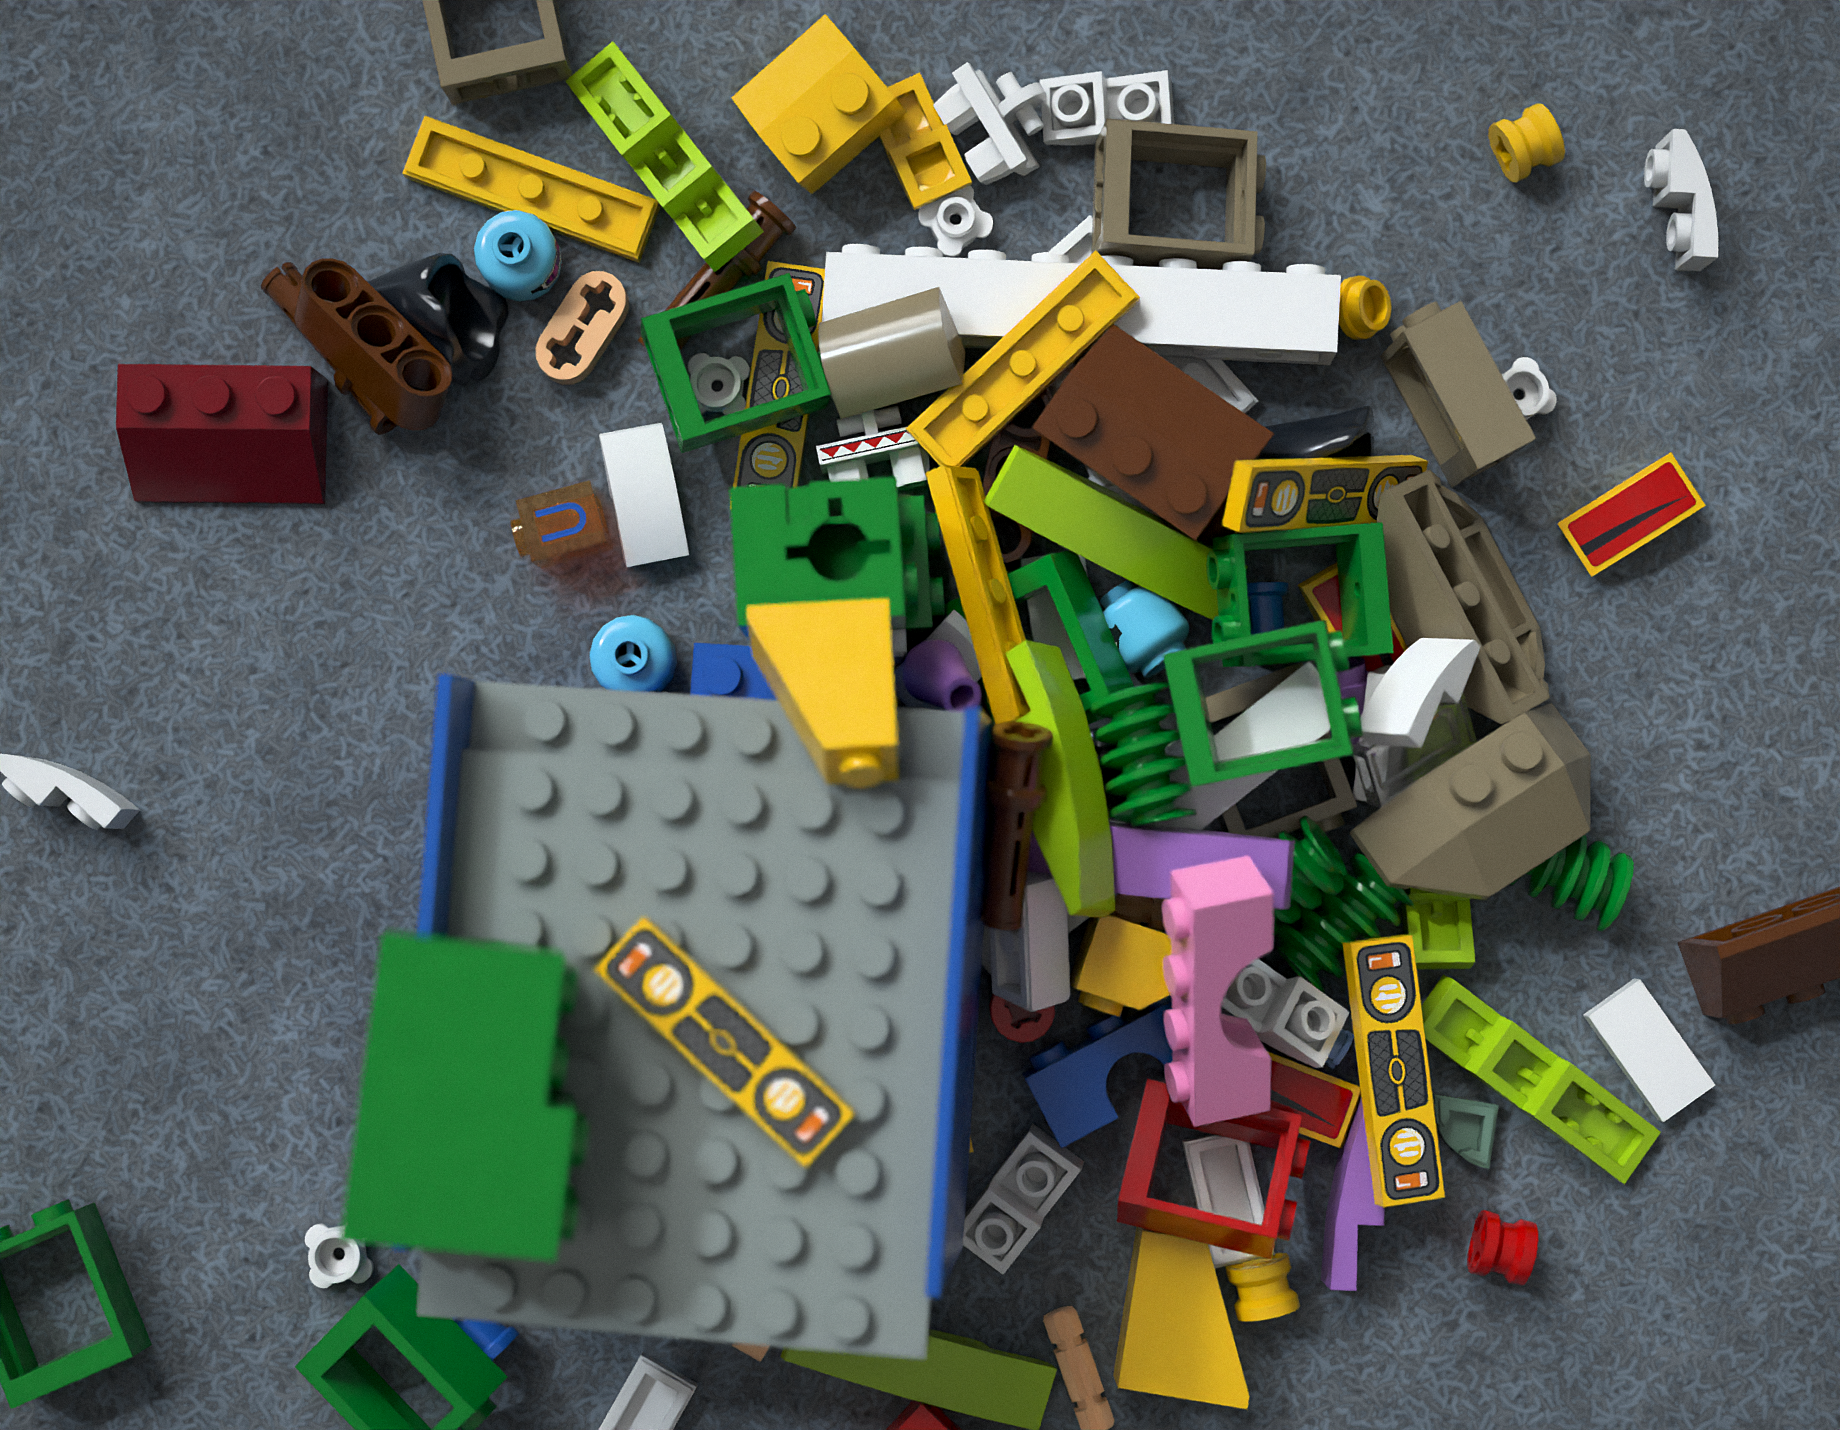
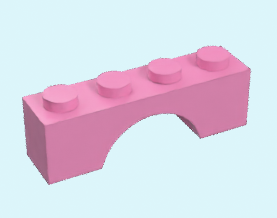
[1162,856,1273,1127]

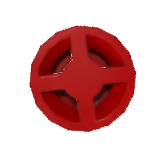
[989,993,1055,1043]
[1467,1210,1538,1286]

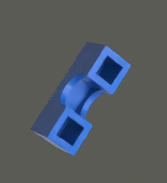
[1022,994,1173,1148]

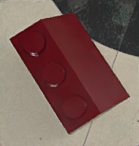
[116,364,328,504]

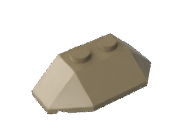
[1376,469,1550,724]
[1349,703,1591,900]

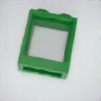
[641,273,831,454]
[1206,522,1393,667]
[944,550,1134,725]
[1163,620,1364,787]
[0,1199,152,1409]
[295,1264,508,1430]

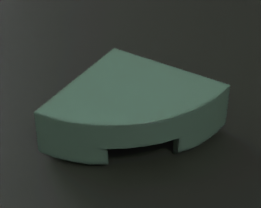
[1432,1093,1499,1169]

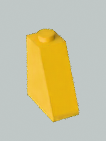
[747,598,899,788]
[1113,1227,1250,1409]

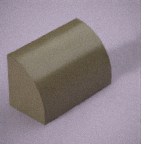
[818,287,966,419]

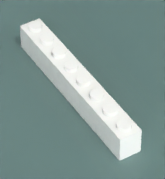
[822,244,1341,365]

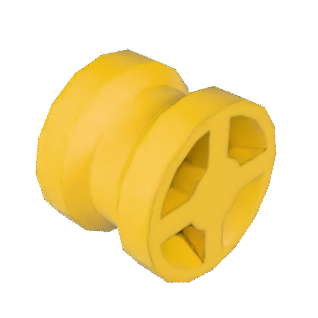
[1488,103,1565,183]
[1225,1253,1300,1322]

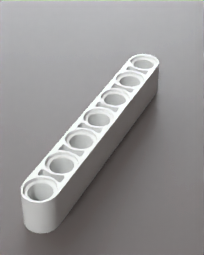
[982,661,1330,976]

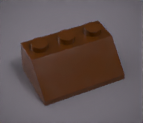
[1032,324,1275,542]
[1677,886,1840,1024]

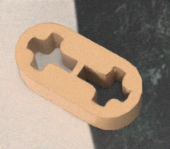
[536,271,629,385]

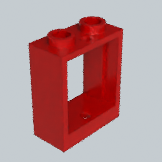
[1117,1079,1310,1260]

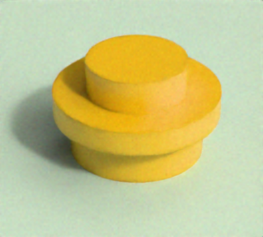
[1339,276,1391,340]

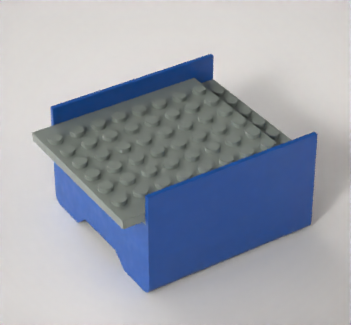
[392,643,996,1359]

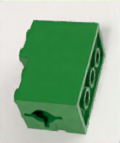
[729,477,945,641]
[340,928,588,1262]

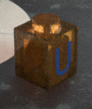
[510,480,614,569]

